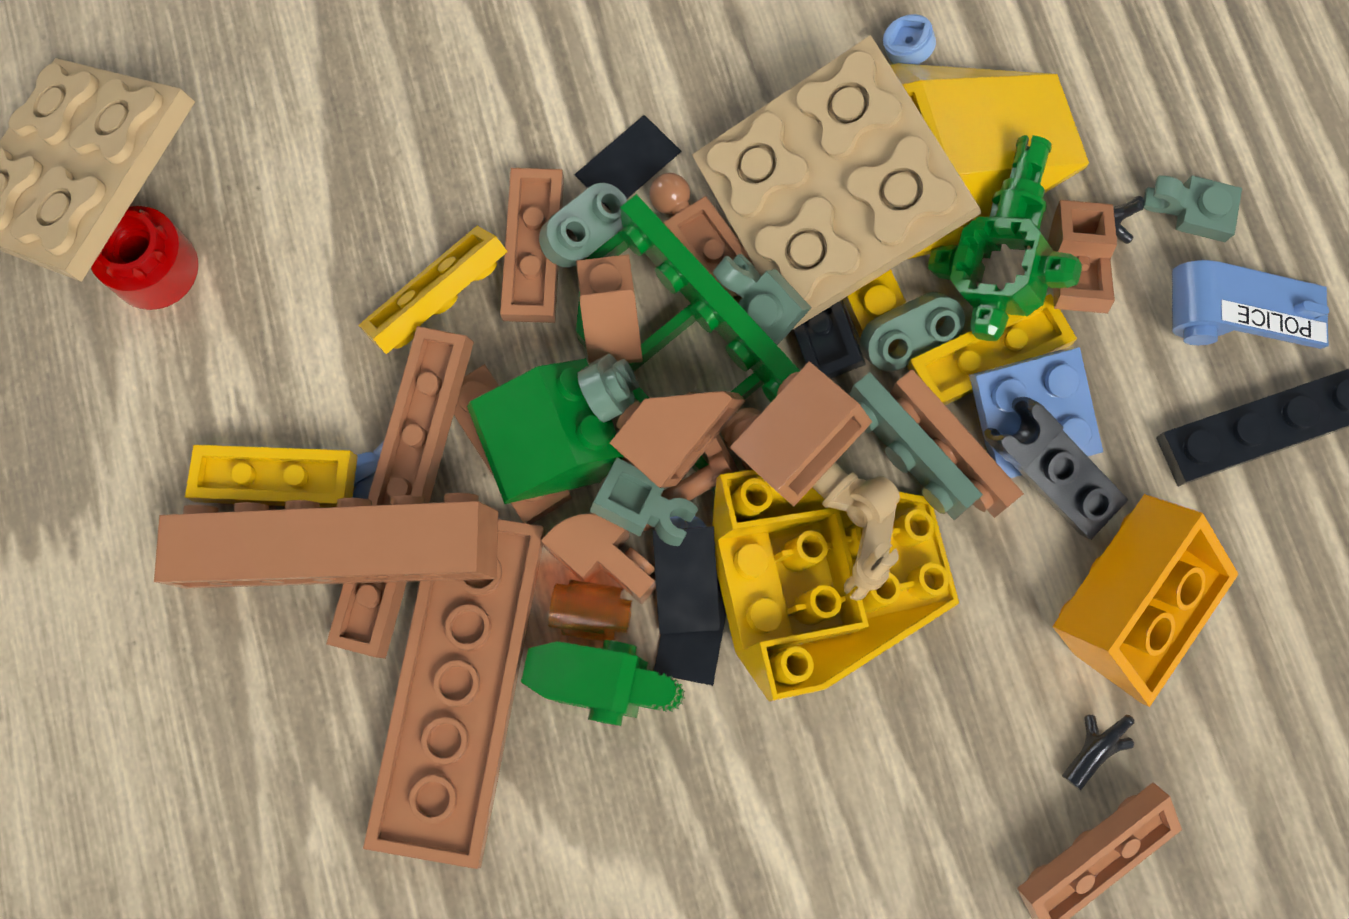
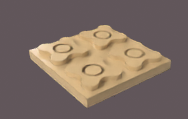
[692,35,981,329]
[0,58,195,282]

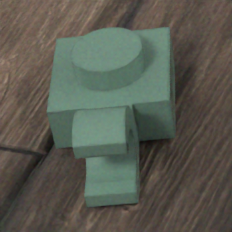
[1143,175,1242,242]
[713,254,812,345]

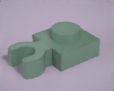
[590,458,698,546]

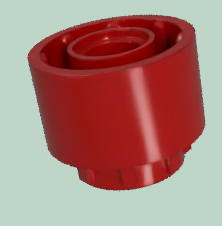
[91,206,199,310]

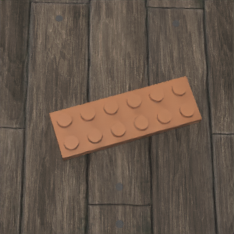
[363,519,546,869]

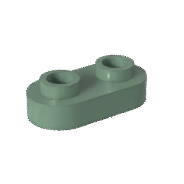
[539,183,627,267]
[860,292,965,371]
[578,354,639,423]

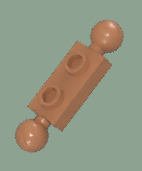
[649,173,756,303]

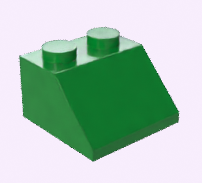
[467,358,624,504]

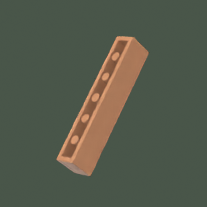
[154,493,498,589]

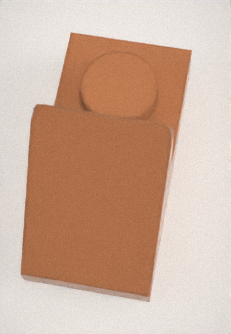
[576,254,643,364]

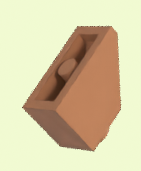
[610,391,746,488]

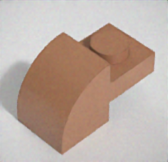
[1048,200,1117,314]
[541,514,656,605]

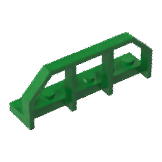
[576,194,847,493]

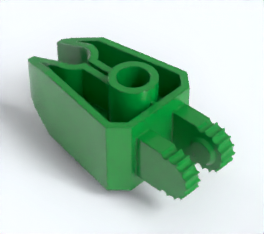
[521,640,685,726]

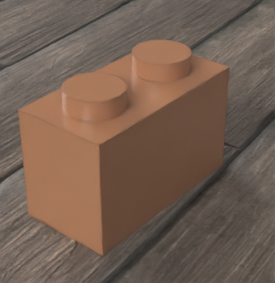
[730,361,872,506]

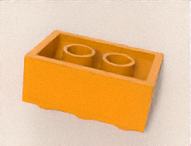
[1052,494,1238,707]

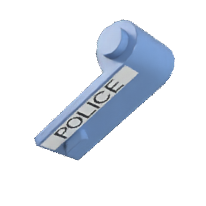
[1172,260,1329,349]

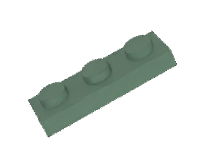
[849,372,983,520]

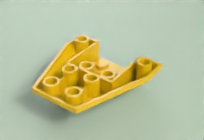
[890,63,1089,259]
[712,470,959,702]

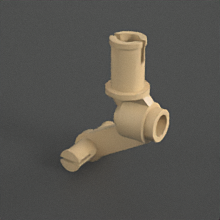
[813,463,900,600]

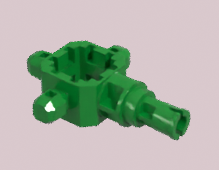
[928,135,1082,341]

